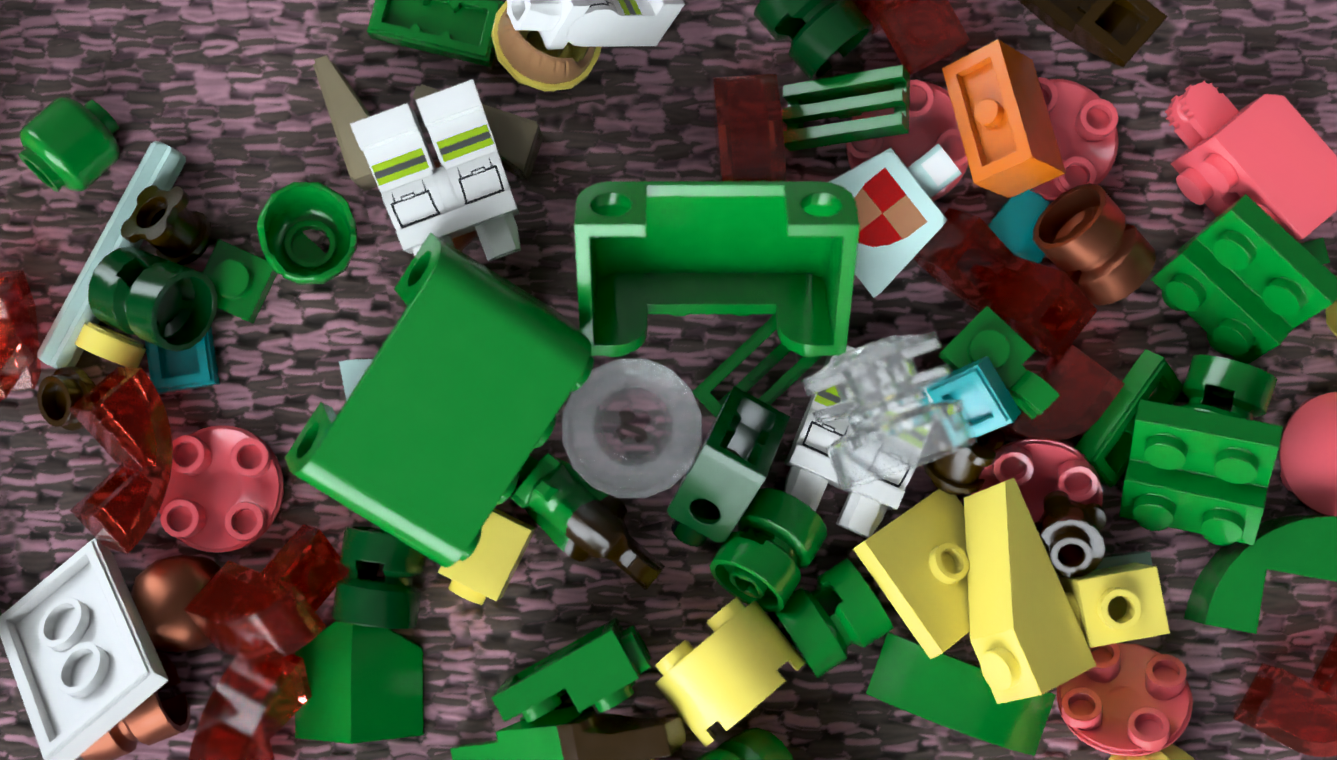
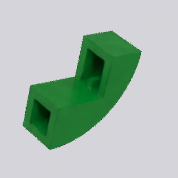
[1184,515,1337,634]
[866,632,1056,756]

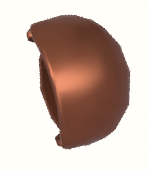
[131,555,238,652]

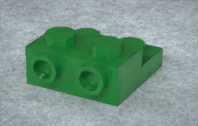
[1150,194,1337,364]
[1119,399,1283,546]
[492,617,652,723]

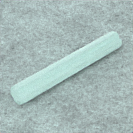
[37,141,186,369]

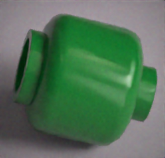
[18,97,120,192]

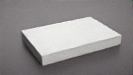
[0,538,169,760]

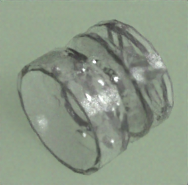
[801,331,977,490]
[562,358,702,498]

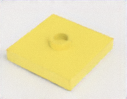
[853,489,970,659]

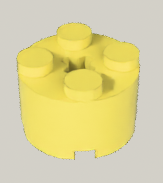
[655,597,806,747]

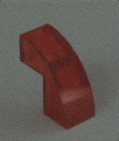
[713,74,786,181]
[913,208,1098,360]
[68,367,173,554]
[188,639,312,760]

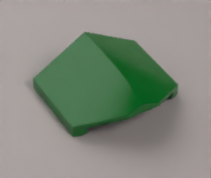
[295,621,424,744]

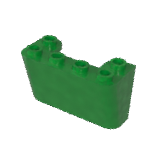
[574,181,860,357]
[285,232,594,568]

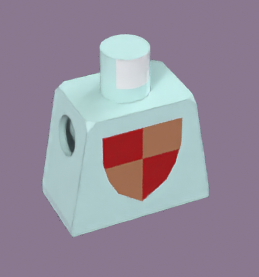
[828,143,962,298]

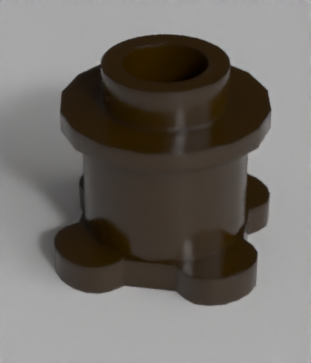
[121,185,211,265]
[923,420,1006,494]
[1034,491,1107,578]

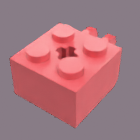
[1165,80,1337,241]

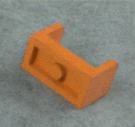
[942,39,1066,198]

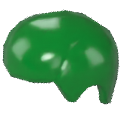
[257,182,357,285]

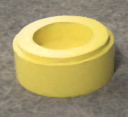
[75,322,146,370]

